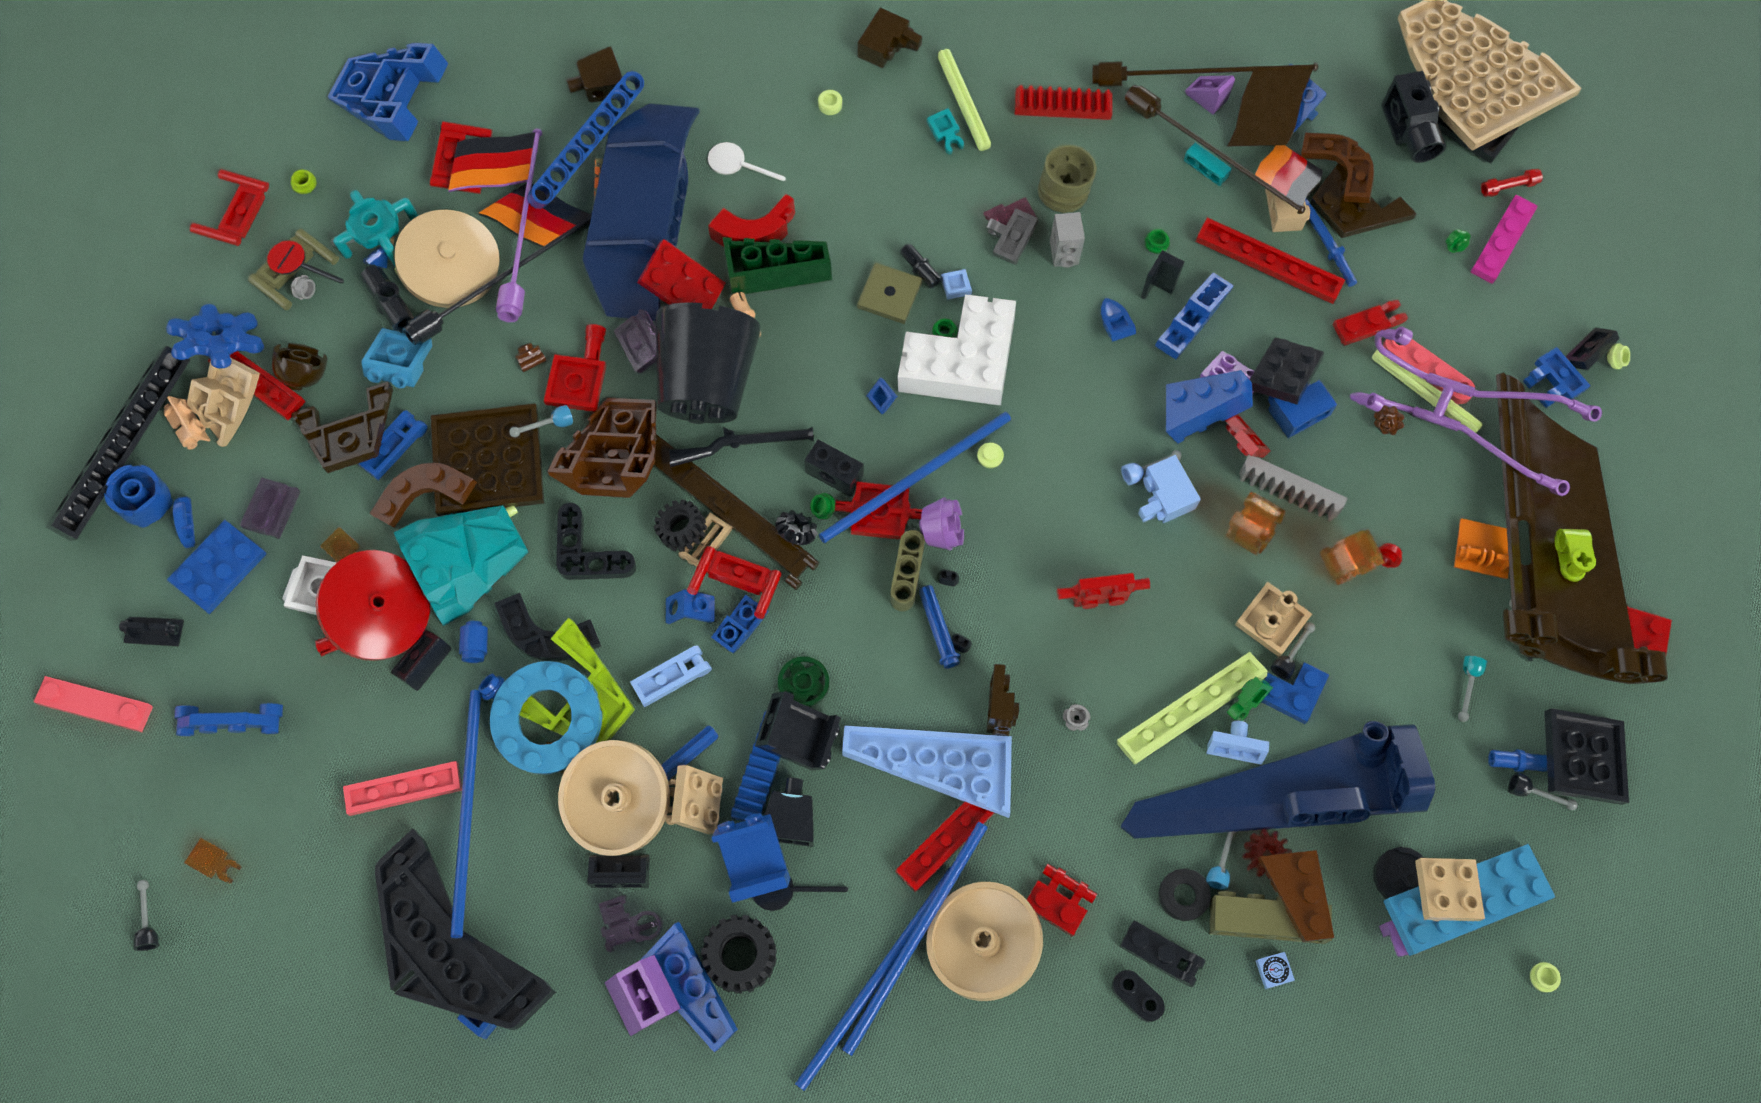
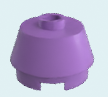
[919,497,964,550]

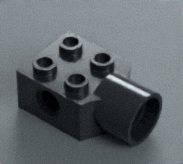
[1381,71,1446,163]

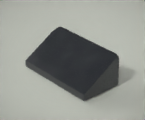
[390,629,451,691]

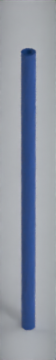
[819,412,1011,543]
[450,690,481,938]
[842,822,988,1056]
[795,867,951,1091]

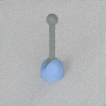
[1121,450,1182,485]

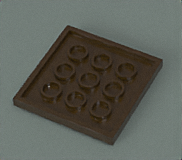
[431,403,545,516]

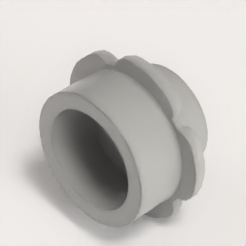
[291,275,315,300]
[1063,704,1090,731]

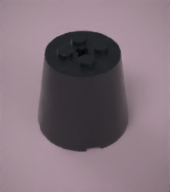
[655,303,761,424]

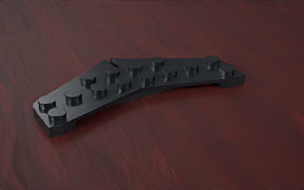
[375,829,556,1030]

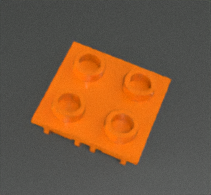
[1454,518,1509,579]

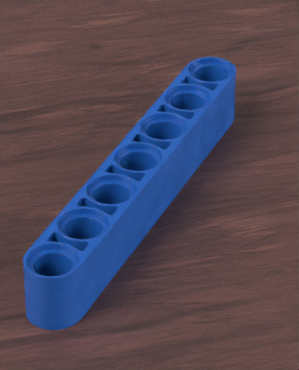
[527,71,644,209]

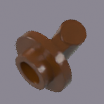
[515,342,547,372]

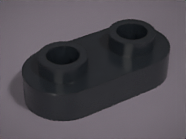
[1112,970,1165,1022]

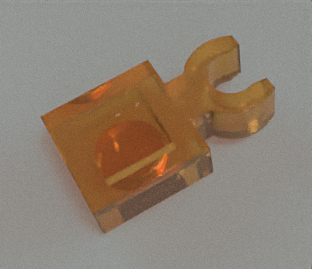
[320,527,361,562]
[184,838,242,883]

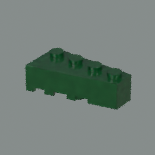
[722,237,832,295]

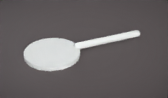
[708,142,786,181]

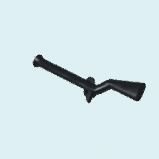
[669,426,814,467]

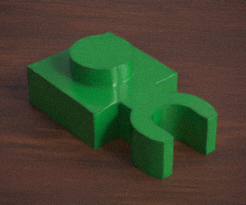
[1227,676,1273,721]

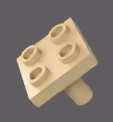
[1235,582,1312,657]
[665,765,723,834]
[1415,858,1485,922]

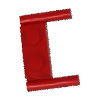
[430,121,492,194]
[190,169,269,246]
[687,546,782,619]

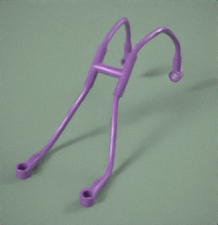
[1350,326,1602,496]

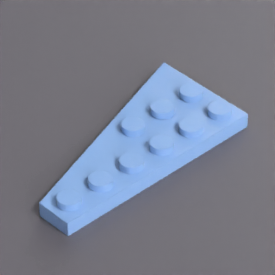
[842,726,1012,818]

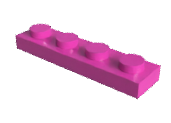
[1470,195,1538,284]

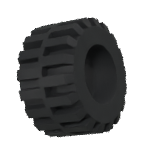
[701,915,777,994]

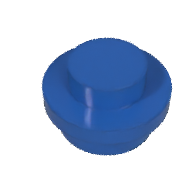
[478,674,504,700]

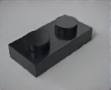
[1565,327,1619,370]

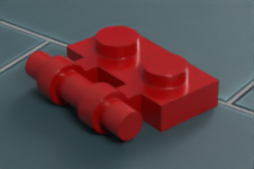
[1026,864,1097,937]

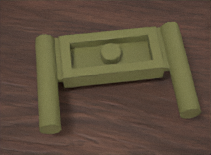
[248,228,339,310]

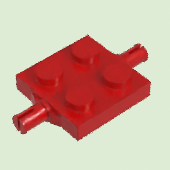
[835,482,922,540]
[1057,573,1150,609]

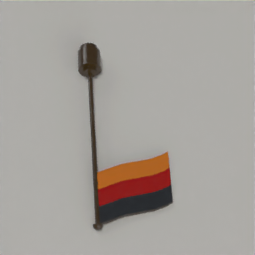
[1124,85,1323,214]

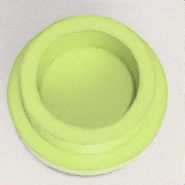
[1607,343,1630,369]
[977,443,1004,468]
[1530,962,1561,993]

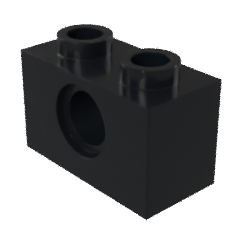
[804,439,864,497]

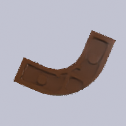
[1301,133,1374,203]
[369,463,477,528]

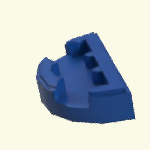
[173,496,195,548]

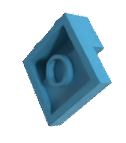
[361,328,432,388]

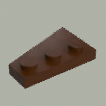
[1257,850,1334,942]

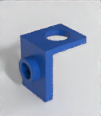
[666,589,715,624]

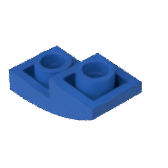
[711,594,769,654]

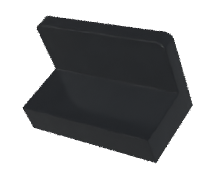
[1140,250,1185,300]

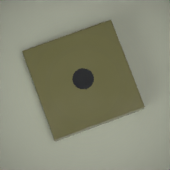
[857,262,922,324]

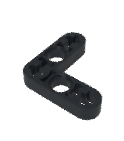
[556,503,637,580]

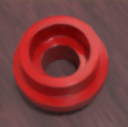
[1375,543,1402,568]

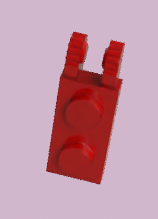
[1332,299,1408,346]

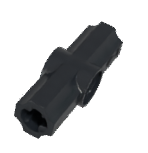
[360,264,414,333]

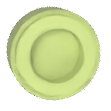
[818,90,842,115]

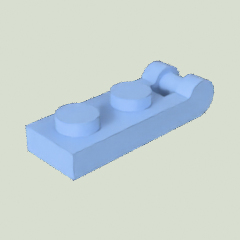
[630,645,712,708]

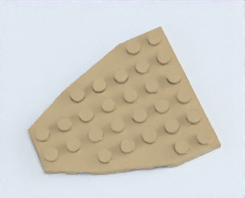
[1398,0,1582,151]

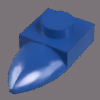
[1101,298,1136,342]

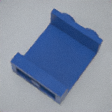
[711,813,790,903]

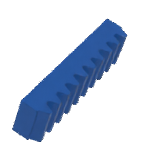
[731,710,781,822]

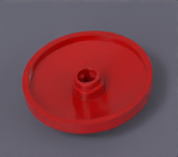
[316,550,430,661]

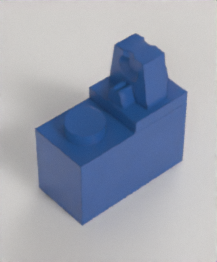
[1268,380,1338,438]

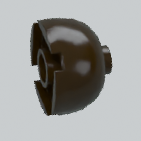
[272,343,328,390]

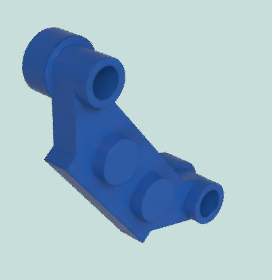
[174,703,283,736]

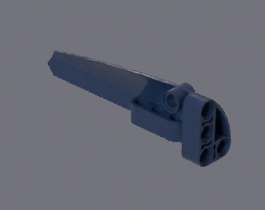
[1121,721,1435,839]

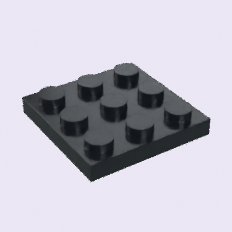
[1544,708,1629,805]

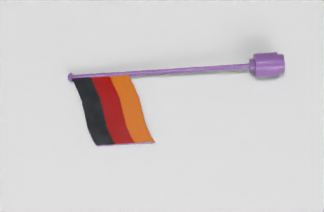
[448,128,542,322]

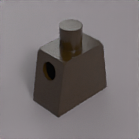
[566,46,622,103]

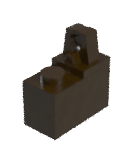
[857,7,922,69]

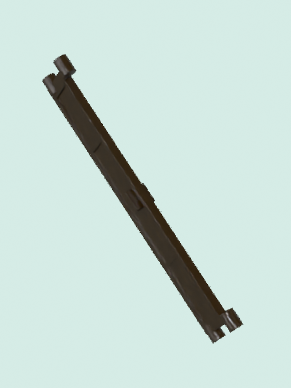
[653,434,820,590]

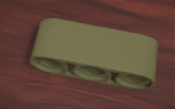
[890,530,925,611]

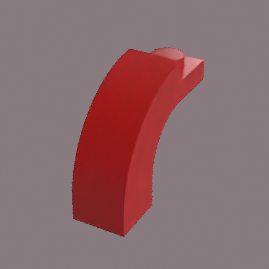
[708,194,795,247]

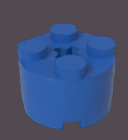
[104,465,173,528]

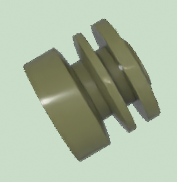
[1038,144,1097,213]

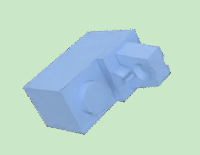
[1138,455,1201,523]

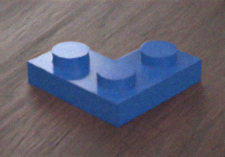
[1262,662,1329,724]

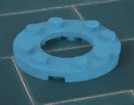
[490,661,602,774]

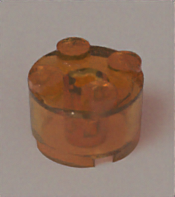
[1226,492,1286,556]
[1319,529,1384,586]

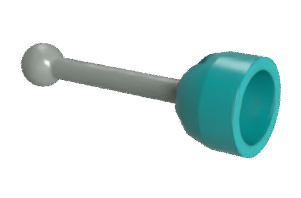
[1458,656,1487,722]

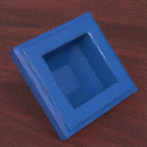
[363,246,388,268]
[866,378,898,414]

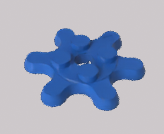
[166,304,264,369]

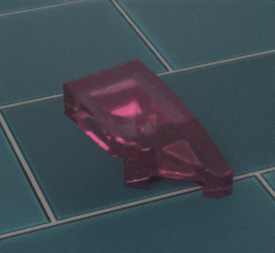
[983,197,1036,226]

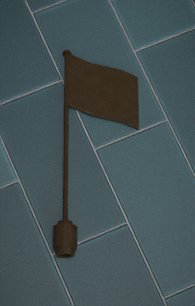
[1092,61,1319,147]

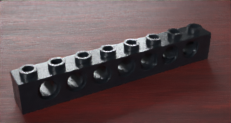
[45,345,190,541]

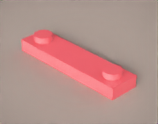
[34,676,153,732]
[343,761,462,816]

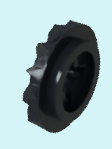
[775,510,818,545]

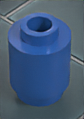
[459,621,488,663]

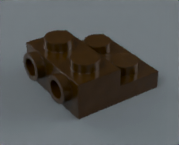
[986,664,1019,736]

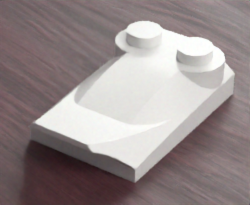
[282,555,377,615]

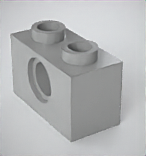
[1050,212,1085,268]

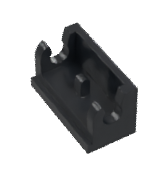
[587,855,650,888]

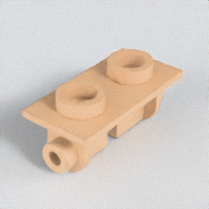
[164,396,210,450]

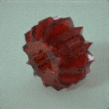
[1242,829,1292,879]

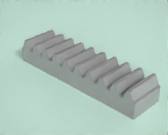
[1239,454,1348,521]

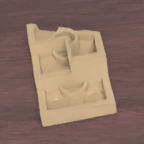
[187,358,260,447]

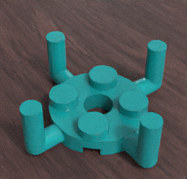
[333,190,418,266]

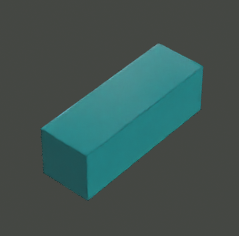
[1183,142,1232,187]

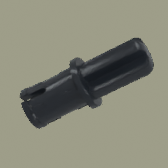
[900,244,942,289]

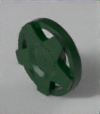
[778,656,830,707]

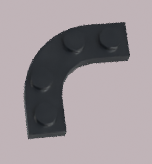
[494,593,601,661]

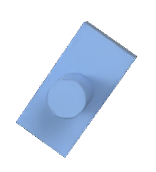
[1206,721,1269,765]

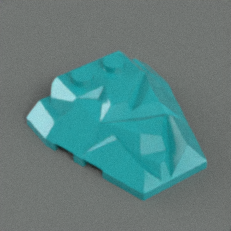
[394,505,529,626]

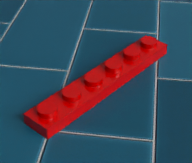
[1195,217,1345,304]

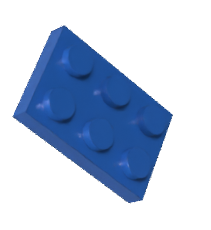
[167,520,267,614]

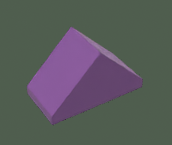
[1185,75,1235,115]

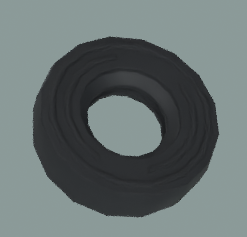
[1158,868,1211,921]

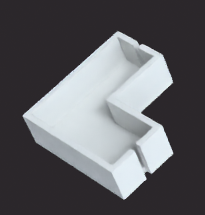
[898,294,1016,405]

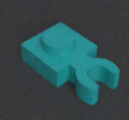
[926,108,964,155]

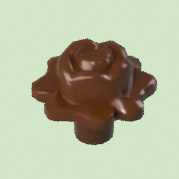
[1374,405,1404,435]

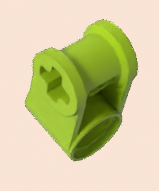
[1554,529,1596,582]

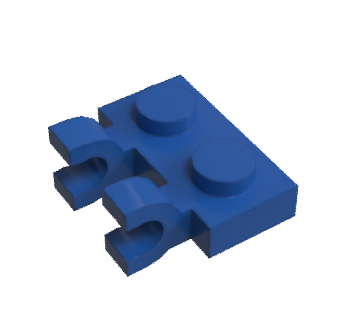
[1523,347,1591,408]

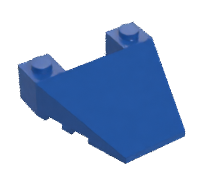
[328,43,449,141]

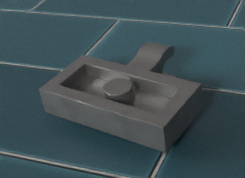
[986,209,1039,265]

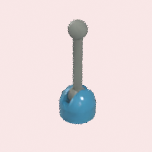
[509,405,573,437]
[1206,831,1237,890]

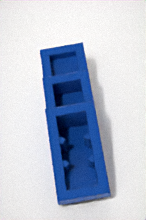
[1155,272,1234,360]

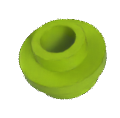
[291,169,317,194]

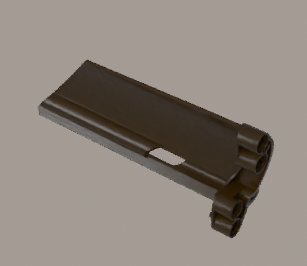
[1496,372,1668,684]

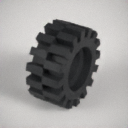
[654,499,707,552]

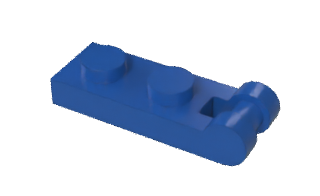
[358,410,428,481]

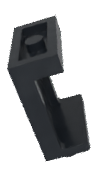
[755,691,841,771]

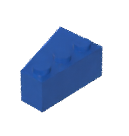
[1166,370,1253,443]

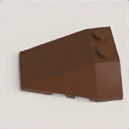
[547,398,657,498]

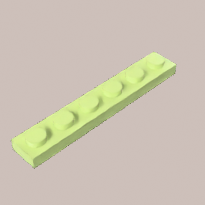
[1117,652,1268,765]

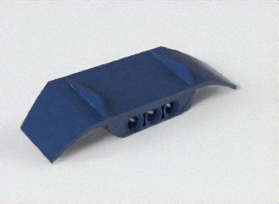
[582,103,700,321]

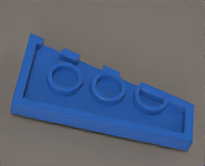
[641,922,738,1052]

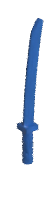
[1305,199,1357,287]

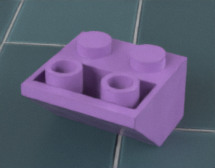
[605,955,681,1036]

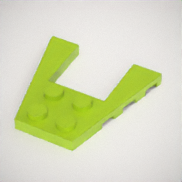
[519,617,635,743]

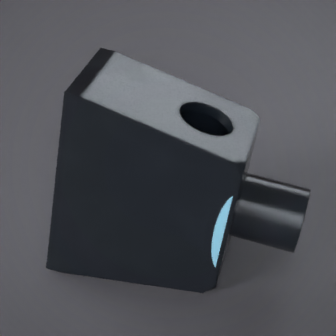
[765,778,814,847]

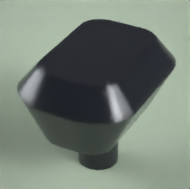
[937,569,959,586]
[951,633,972,653]

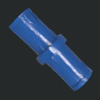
[1488,750,1547,772]

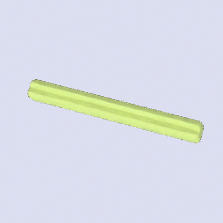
[938,49,991,151]
[1372,350,1483,433]

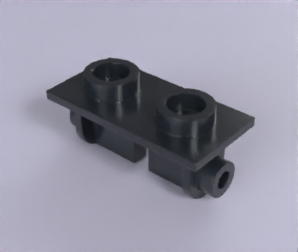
[119,617,184,647]

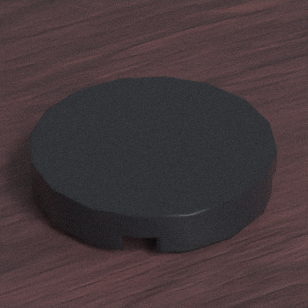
[1373,847,1424,899]

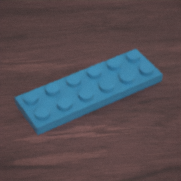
[1383,844,1555,956]

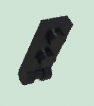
[1119,920,1206,987]

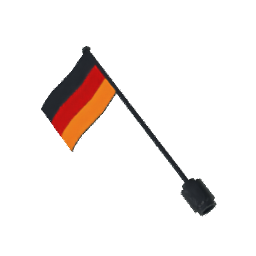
[402,183,592,345]

